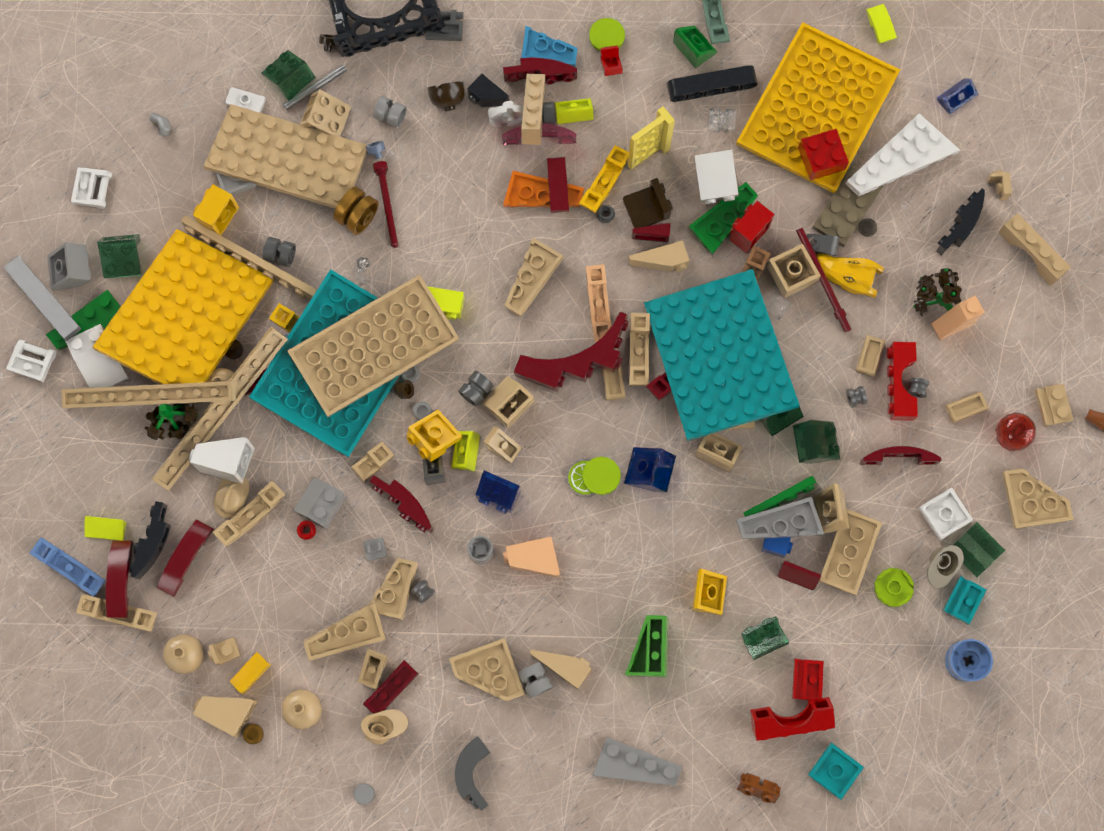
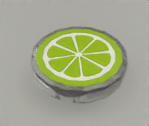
[566,459,595,498]

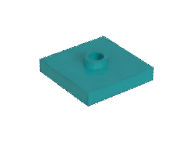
[807,742,864,800]

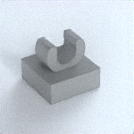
[364,537,387,561]

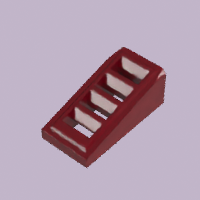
[631,223,671,243]

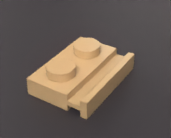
[1034,384,1073,427]

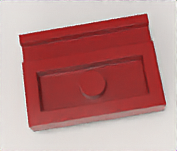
[792,659,824,700]

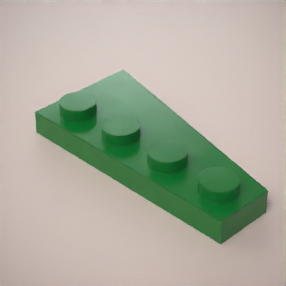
[688,182,758,255]
[46,289,121,351]
[743,476,818,517]

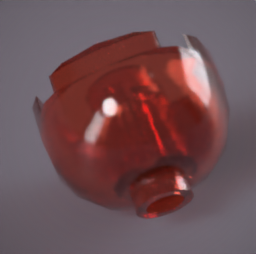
[995,412,1036,451]

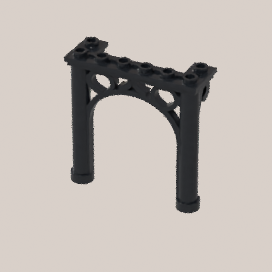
[328,0,446,57]

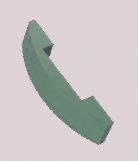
[702,0,730,44]

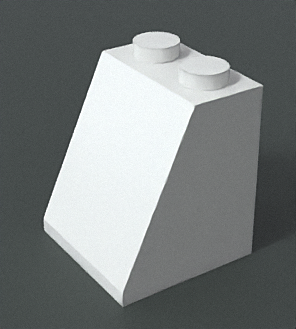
[695,150,738,205]
[189,437,255,484]

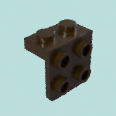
[623,178,673,228]

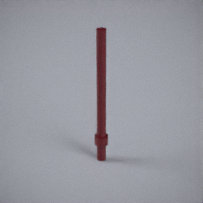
[796,227,852,333]

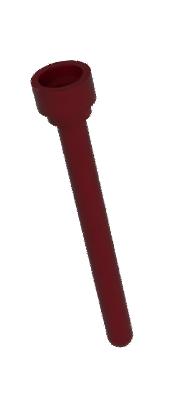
[373,161,398,248]

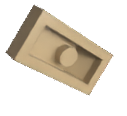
[484,426,522,464]
[358,649,388,689]

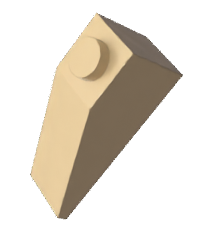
[628,240,690,272]
[530,650,592,689]

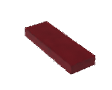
[547,157,569,213]
[363,660,419,714]

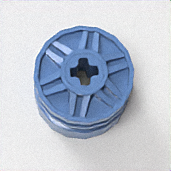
[945,639,993,682]

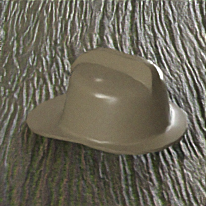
[927,545,964,588]

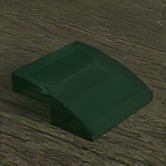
[953,522,1005,577]

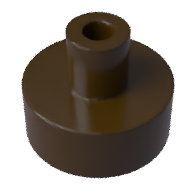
[319,34,335,52]
[225,340,243,359]
[394,380,414,399]

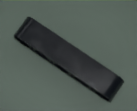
[667,65,758,102]

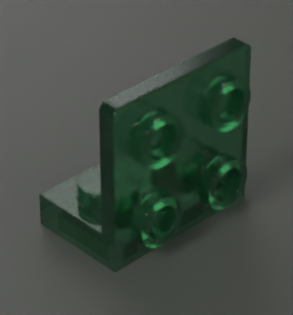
[262,50,316,101]
[97,234,142,279]

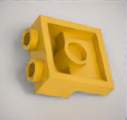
[406,409,462,462]

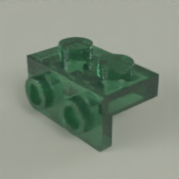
[741,616,789,660]

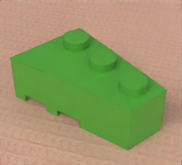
[625,615,669,678]

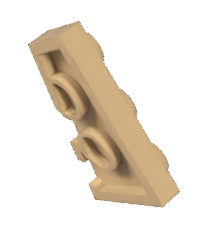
[370,558,418,620]

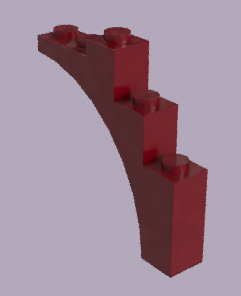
[514,312,629,392]

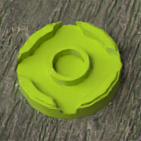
[589,18,625,52]
[582,456,621,496]
[874,568,914,607]

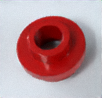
[297,520,316,540]

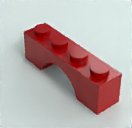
[886,342,918,421]
[750,697,835,741]

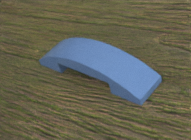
[29,537,106,597]

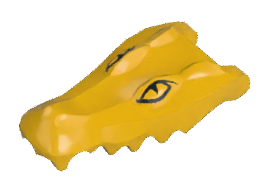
[816,253,884,298]

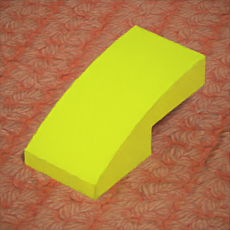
[866,4,897,44]

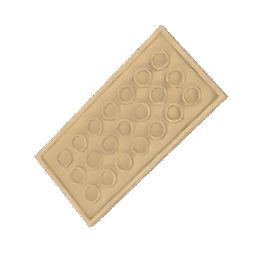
[204,104,368,209]
[287,275,459,417]

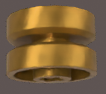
[333,186,379,235]

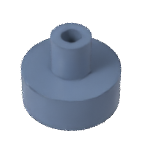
[366,141,385,159]

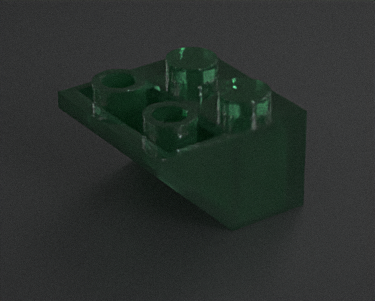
[793,420,840,464]

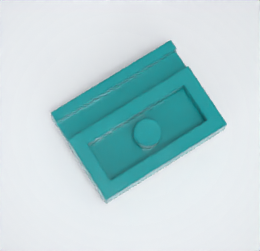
[942,576,987,625]

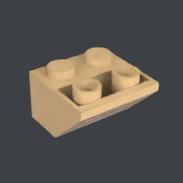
[481,376,535,429]

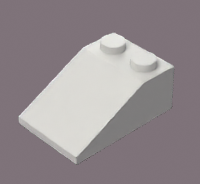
[65,324,129,388]

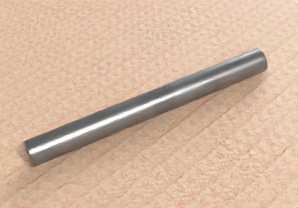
[283,65,347,110]

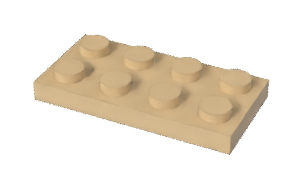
[819,509,882,596]

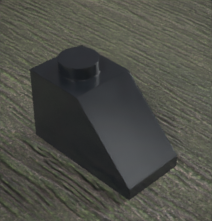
[467,73,510,107]

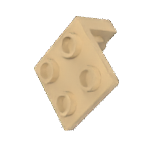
[300,90,351,136]

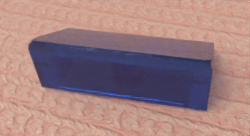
[937,78,979,114]

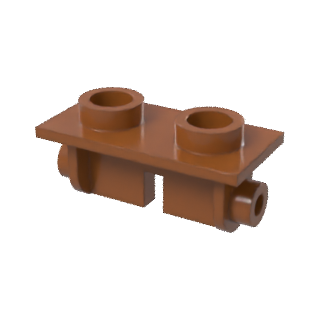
[737,773,781,804]

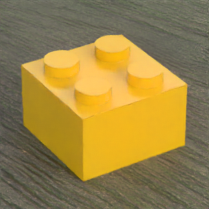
[193,184,239,236]

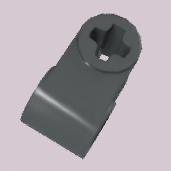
[807,234,840,256]

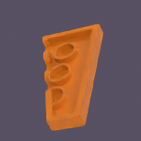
[503,171,584,207]

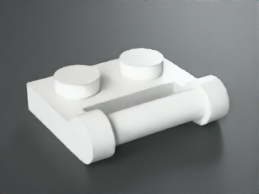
[71,167,112,209]
[6,339,57,383]

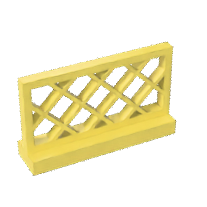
[628,106,675,170]

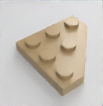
[1002,468,1074,529]
[449,638,525,702]

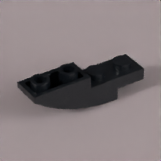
[936,188,985,256]
[130,501,171,580]

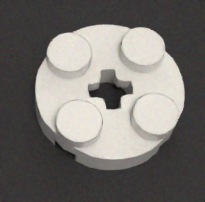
[488,101,523,127]

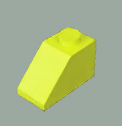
[427,286,465,320]

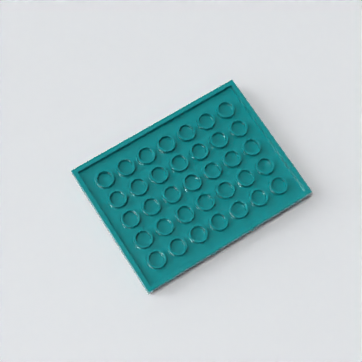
[249,269,400,458]
[644,269,800,441]

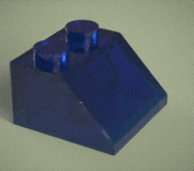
[624,447,676,493]
[475,470,521,514]

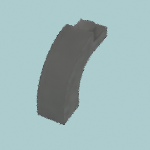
[455,736,491,811]

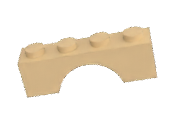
[521,74,546,145]
[999,213,1071,286]

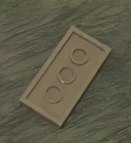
[812,167,883,247]

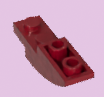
[503,57,577,85]
[370,475,433,533]

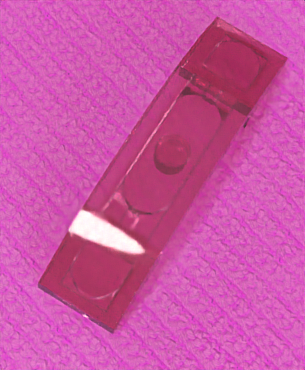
[502,124,576,145]

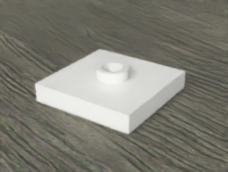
[918,487,973,541]

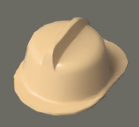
[214,477,250,518]
[361,709,408,745]

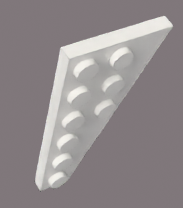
[845,114,960,196]

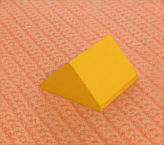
[692,569,727,615]

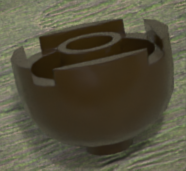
[427,81,465,112]

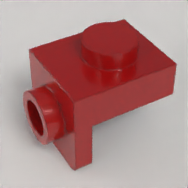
[600,45,623,76]

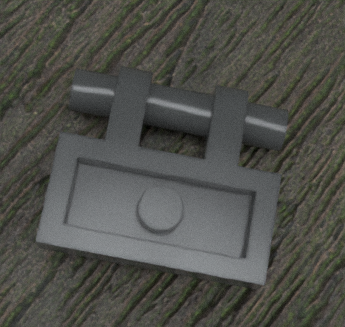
[425,10,464,41]

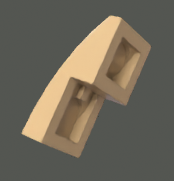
[351,442,394,483]

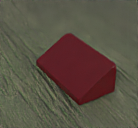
[777,561,821,590]

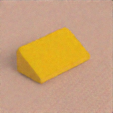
[230,652,271,695]

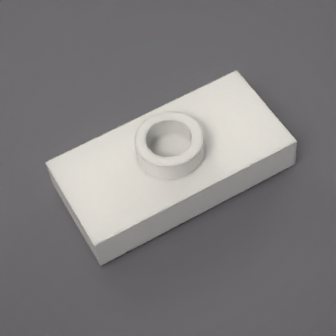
[225,87,266,113]

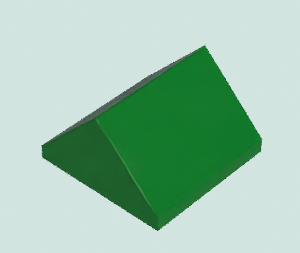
[673,25,717,69]

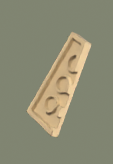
[505,238,564,317]
[303,601,386,661]

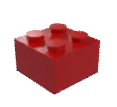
[798,128,849,181]
[730,200,775,254]

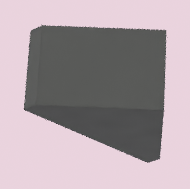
[423,455,446,485]

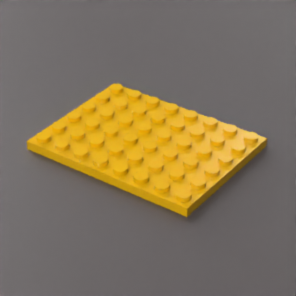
[736,22,900,193]
[92,229,274,385]

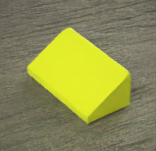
[555,98,594,124]
[451,431,480,471]
[84,516,127,541]

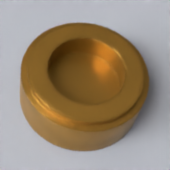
[243,724,264,744]

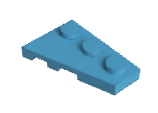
[521,26,578,67]

